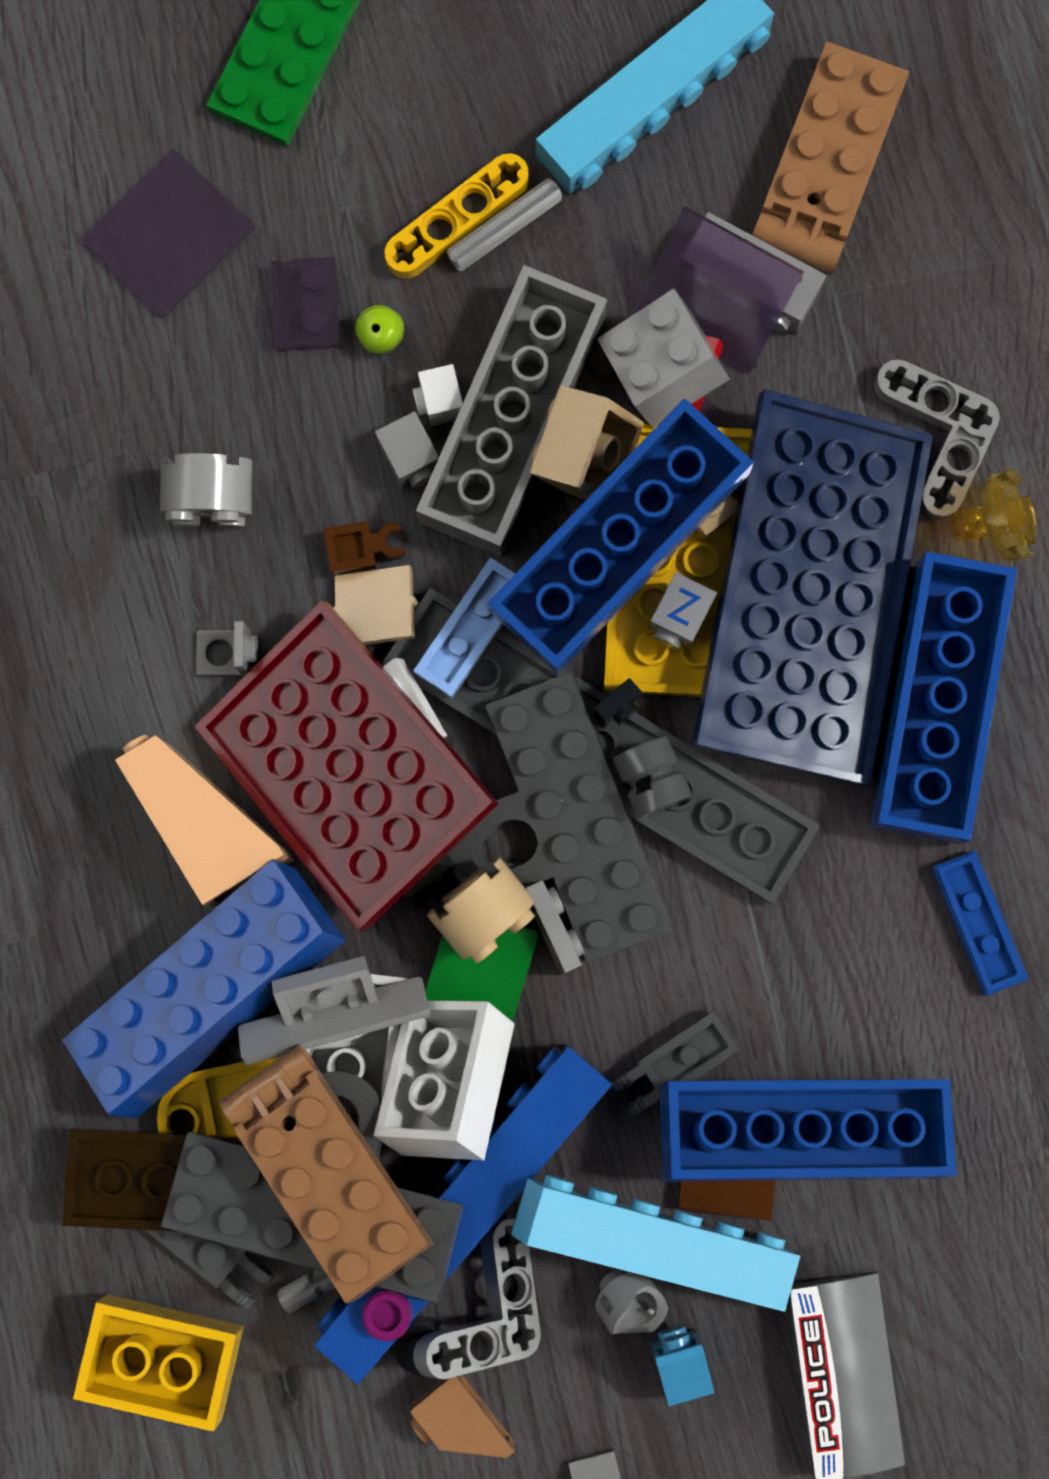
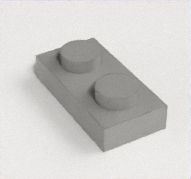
[526,880,584,975]

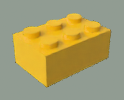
[73,1294,244,1432]

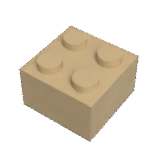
[530,385,644,500]

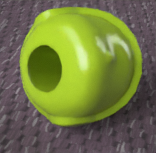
[355,305,404,354]

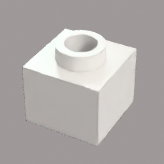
[413,364,463,427]

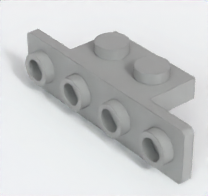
[238,956,430,1065]

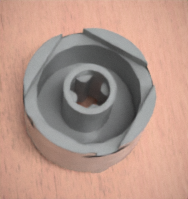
[160,453,252,528]

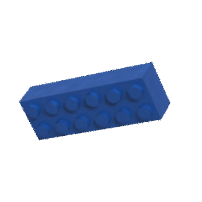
[487,398,754,675]
[870,551,1017,845]
[62,859,346,1119]
[659,1079,957,1182]

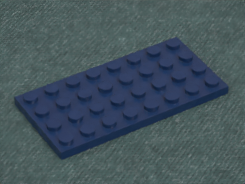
[691,389,933,787]

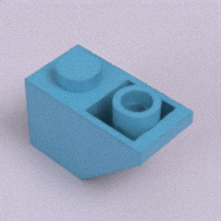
[650,1325,715,1406]

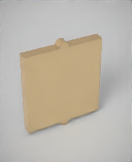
[333,565,418,645]

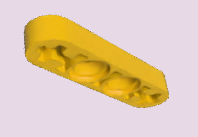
[384,153,529,279]

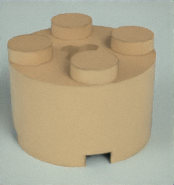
[427,856,535,964]

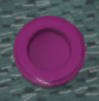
[362,1289,412,1341]

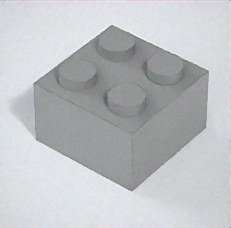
[597,288,730,428]

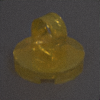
[950,469,1037,562]

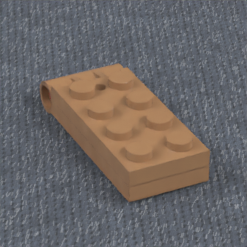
[752,41,910,275]
[219,1044,434,1304]

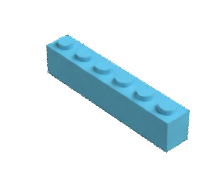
[536,0,774,195]
[511,1175,800,1312]

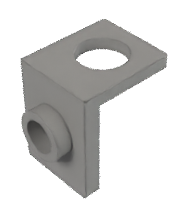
[196,621,258,676]

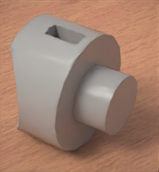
[595,1269,668,1334]

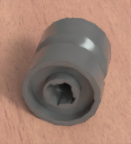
[613,736,693,819]

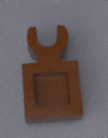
[324,521,407,576]

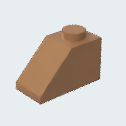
[409,1375,515,1458]

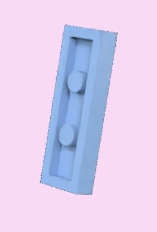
[413,557,515,699]

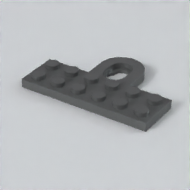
[448,671,674,963]
[161,1071,465,1303]

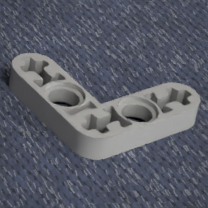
[874,359,1000,521]
[413,1219,541,1379]

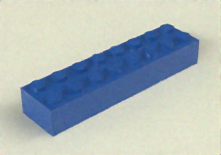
[314,1044,612,1385]

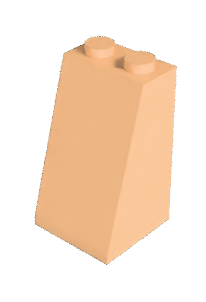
[115,735,294,908]

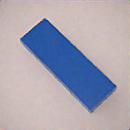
[930,850,1029,996]

